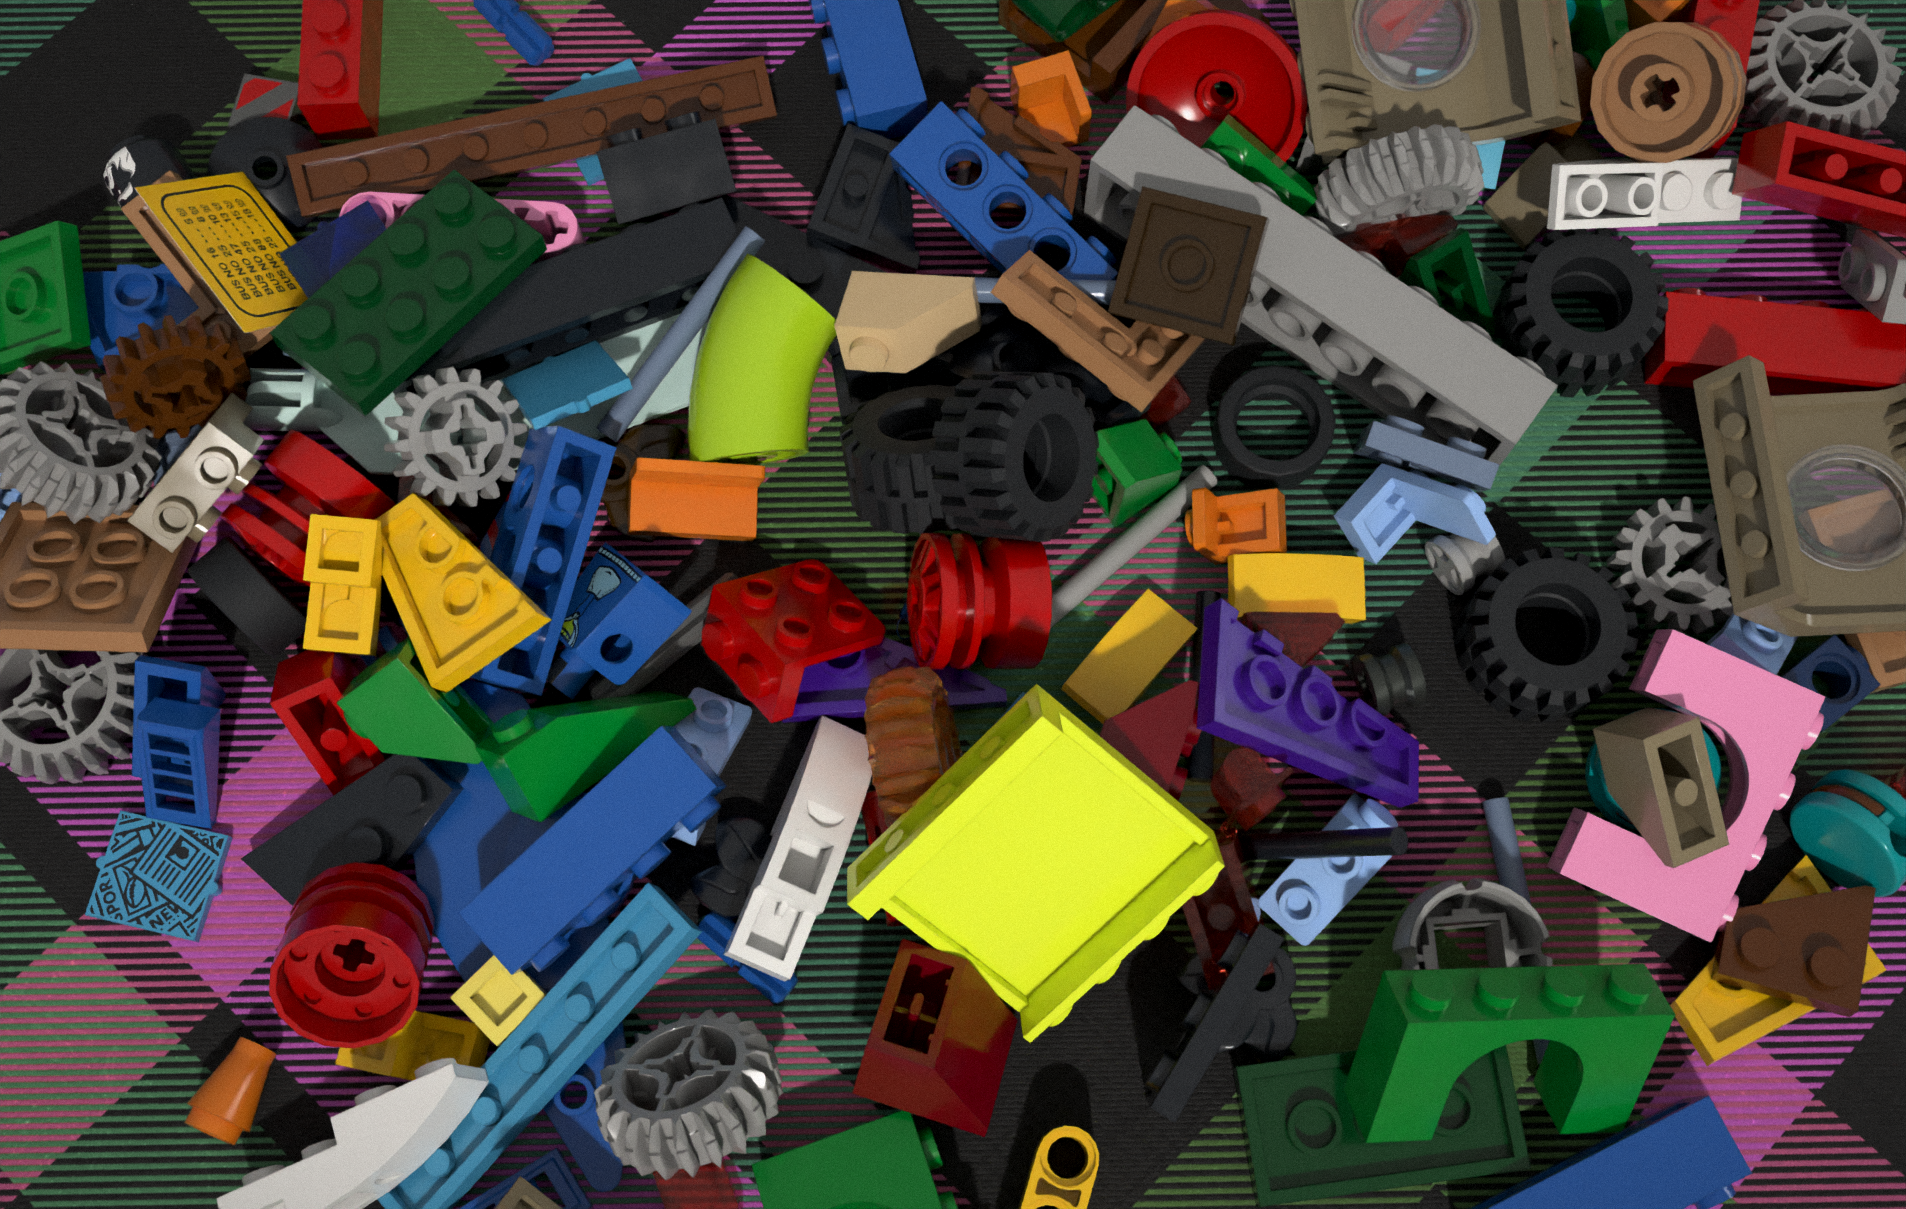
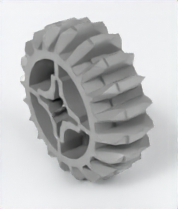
[1744,0,1902,140]
[1314,124,1485,247]
[0,361,162,524]
[0,649,148,784]
[594,1008,783,1181]

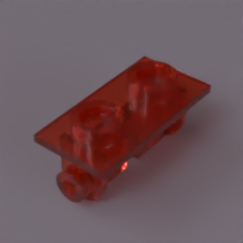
[1210,747,1294,833]

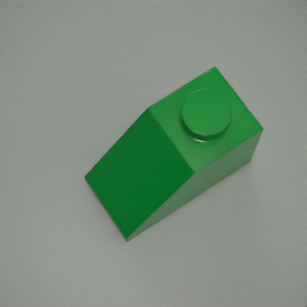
[1092,419,1182,528]
[337,637,494,764]

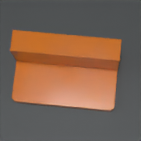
[627,458,765,541]

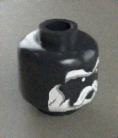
[103,135,196,218]

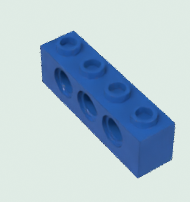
[889,101,1118,280]
[469,425,617,696]

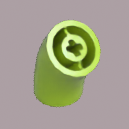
[687,253,837,465]

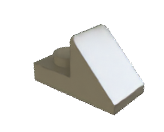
[1483,131,1605,250]

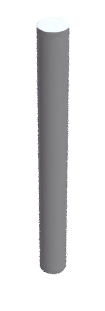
[1050,465,1217,628]

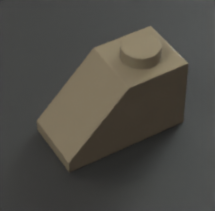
[1593,707,1729,868]

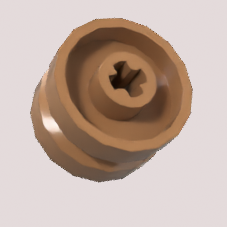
[1590,22,1746,163]

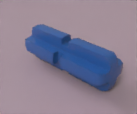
[473,0,555,66]
[697,911,798,1004]

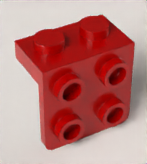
[701,559,886,723]

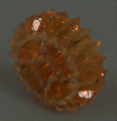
[864,666,963,828]

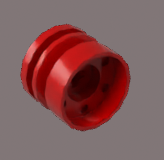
[221,429,396,587]
[907,533,1052,669]
[269,862,435,1049]

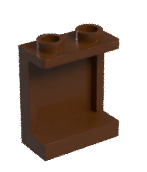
[998,0,1167,104]

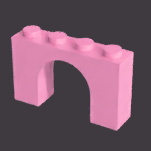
[1547,629,1825,942]

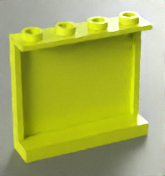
[847,684,1225,1043]

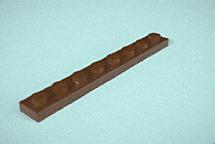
[286,56,777,218]

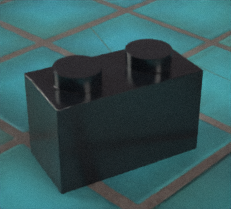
[596,111,736,224]

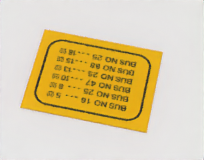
[134,172,327,333]

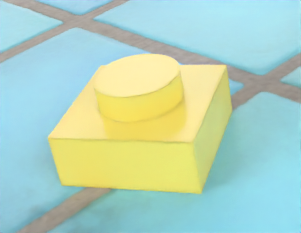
[450,955,547,1047]

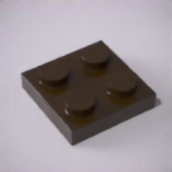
[1108,186,1270,346]

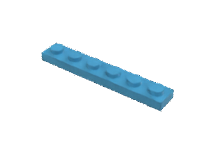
[377,882,702,1209]

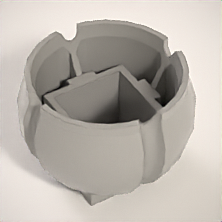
[1392,878,1552,970]

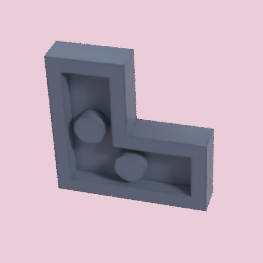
[1354,415,1500,492]

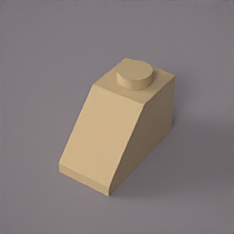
[834,271,982,373]

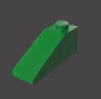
[474,691,697,823]

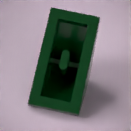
[1399,227,1495,339]

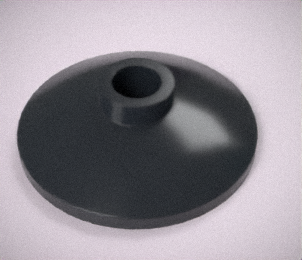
[207,117,323,234]

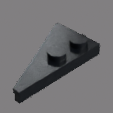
[715,194,887,366]

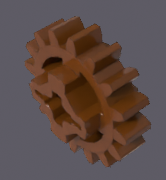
[100,315,251,439]

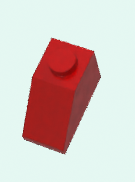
[270,650,392,796]

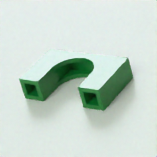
[1344,964,1676,1143]
[751,1110,958,1209]

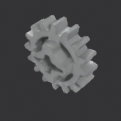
[384,367,528,507]
[1607,497,1734,635]

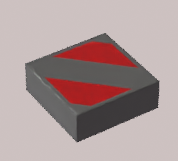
[228,73,302,129]

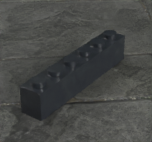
[393,198,739,412]

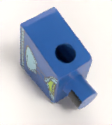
[546,542,692,699]

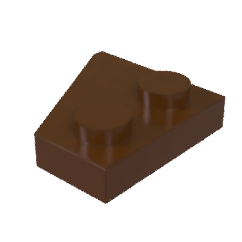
[955,87,1082,223]
[1711,885,1876,1017]

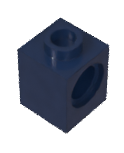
[1778,635,1881,733]

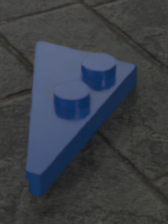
[83,264,199,374]

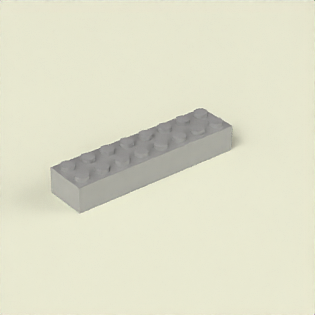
[1083,105,1558,466]

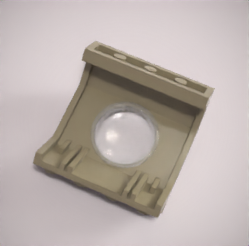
[1289,0,1581,164]
[1693,355,1906,637]

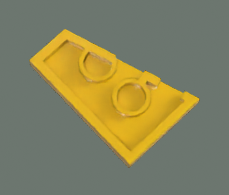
[376,493,552,693]
[1670,855,1887,1066]

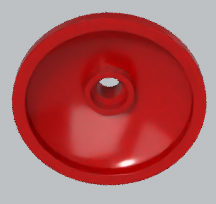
[1126,9,1309,162]

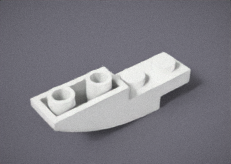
[1547,157,1742,230]
[723,715,880,982]
[216,1058,489,1209]

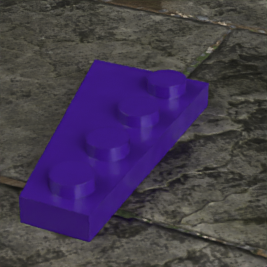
[1197,598,1419,808]

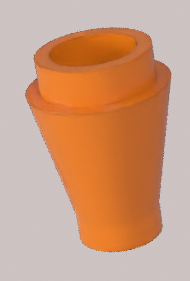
[184,1037,277,1146]

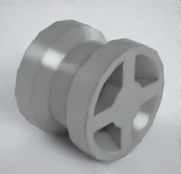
[1425,533,1505,595]

